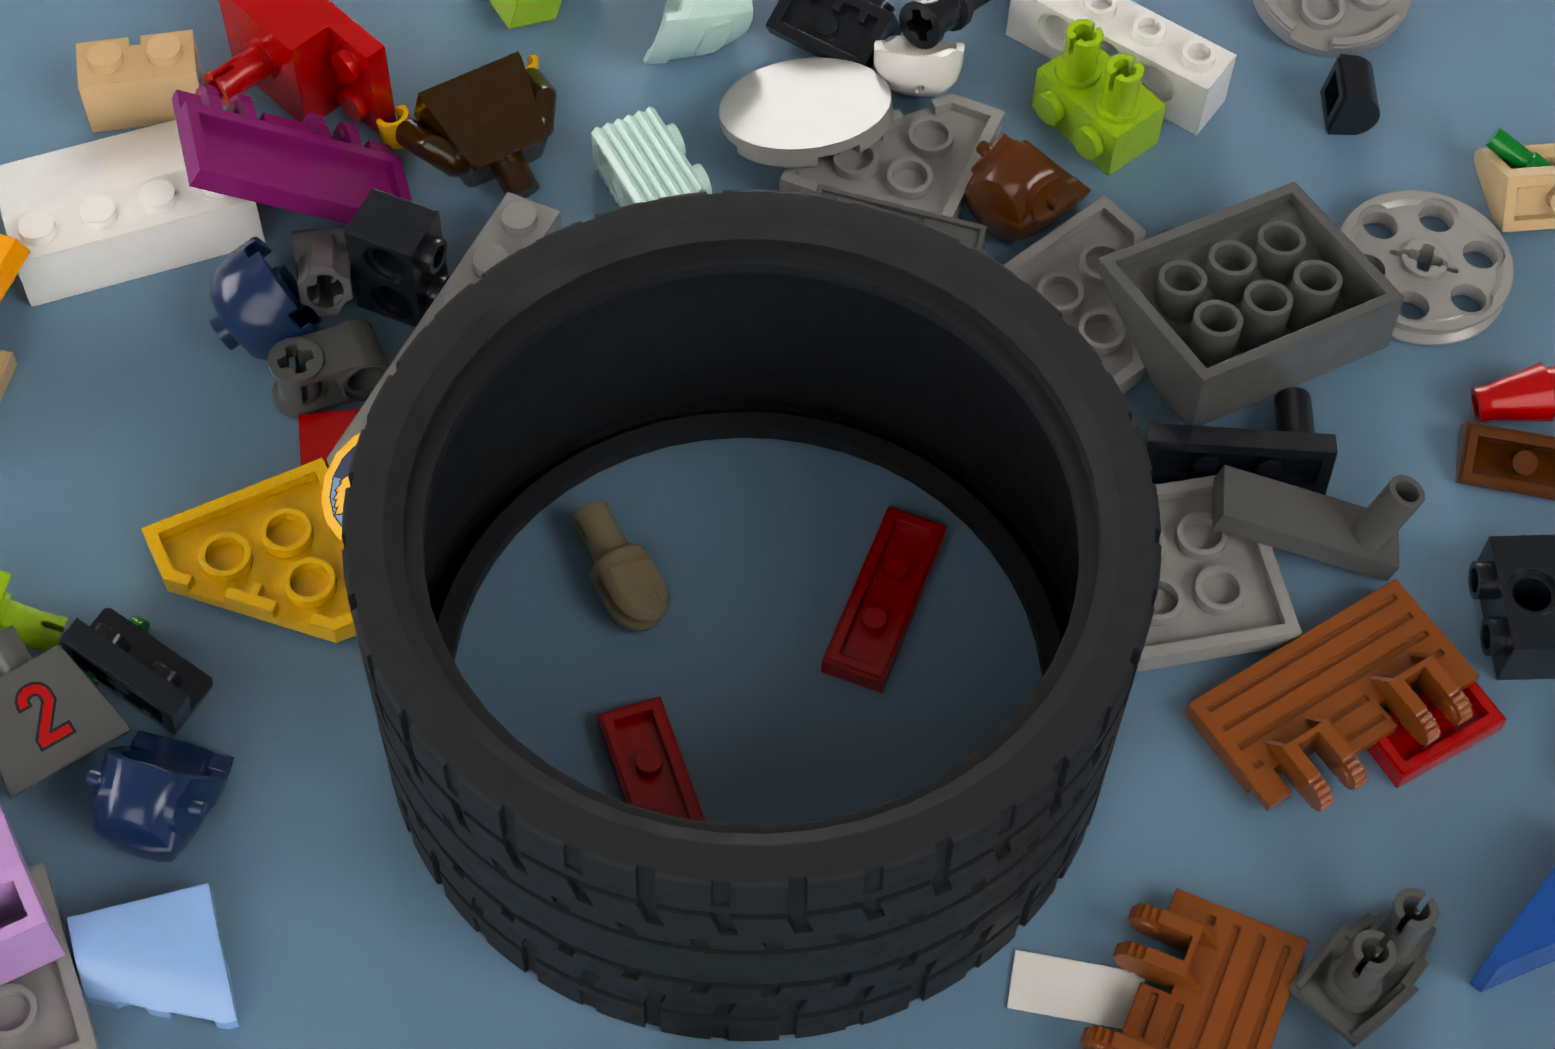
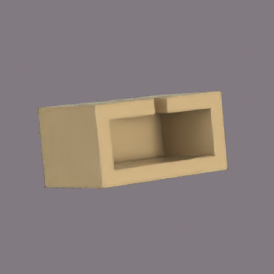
[75,29,205,133]

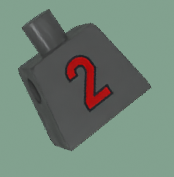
[0,625,130,799]

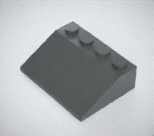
[1096,181,1404,426]

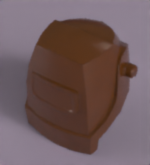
[965,133,1091,244]

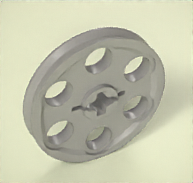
[1340,190,1514,346]

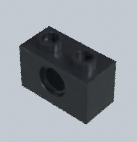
[1468,534,1555,680]

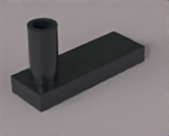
[1143,387,1338,495]

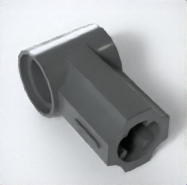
[292,226,353,317]

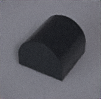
[1320,54,1380,135]

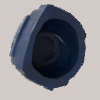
[86,730,234,862]

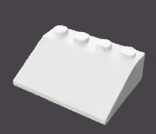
[0,120,266,307]

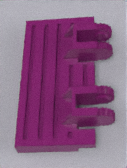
[171,84,412,224]

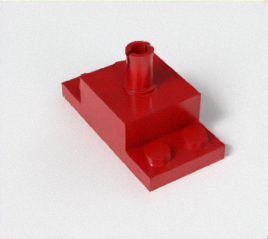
[204,0,396,136]

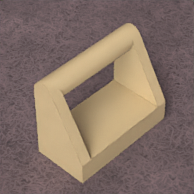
[1474,143,1555,233]

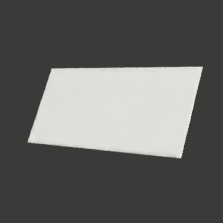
[1007,949,1145,1029]

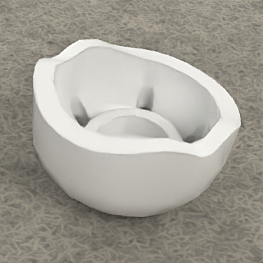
[874,35,965,97]

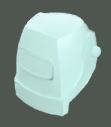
[643,0,753,64]

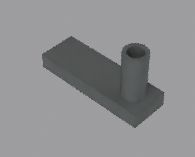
[1212,465,1425,581]

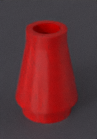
[1471,362,1555,423]

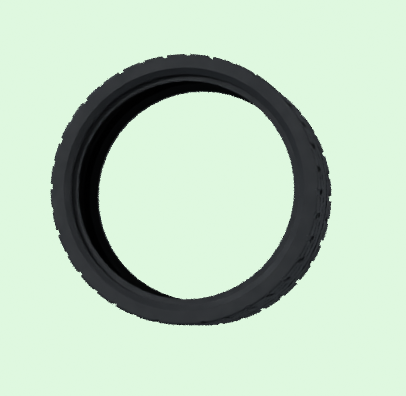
[342,190,1162,1041]

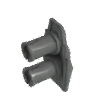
[1288,888,1439,1047]

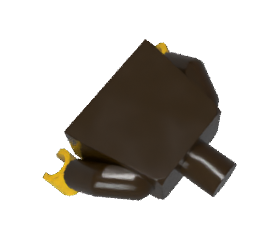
[376,51,557,198]

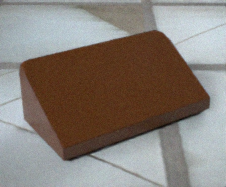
[1455,422,1555,500]

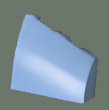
[67,883,240,1030]

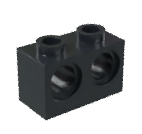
[344,188,450,327]

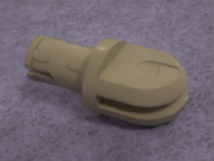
[571,501,670,631]

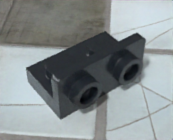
[765,0,902,68]
[60,608,213,736]

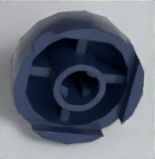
[210,237,323,361]

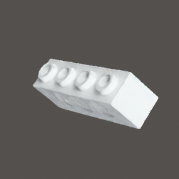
[1006,0,1237,136]

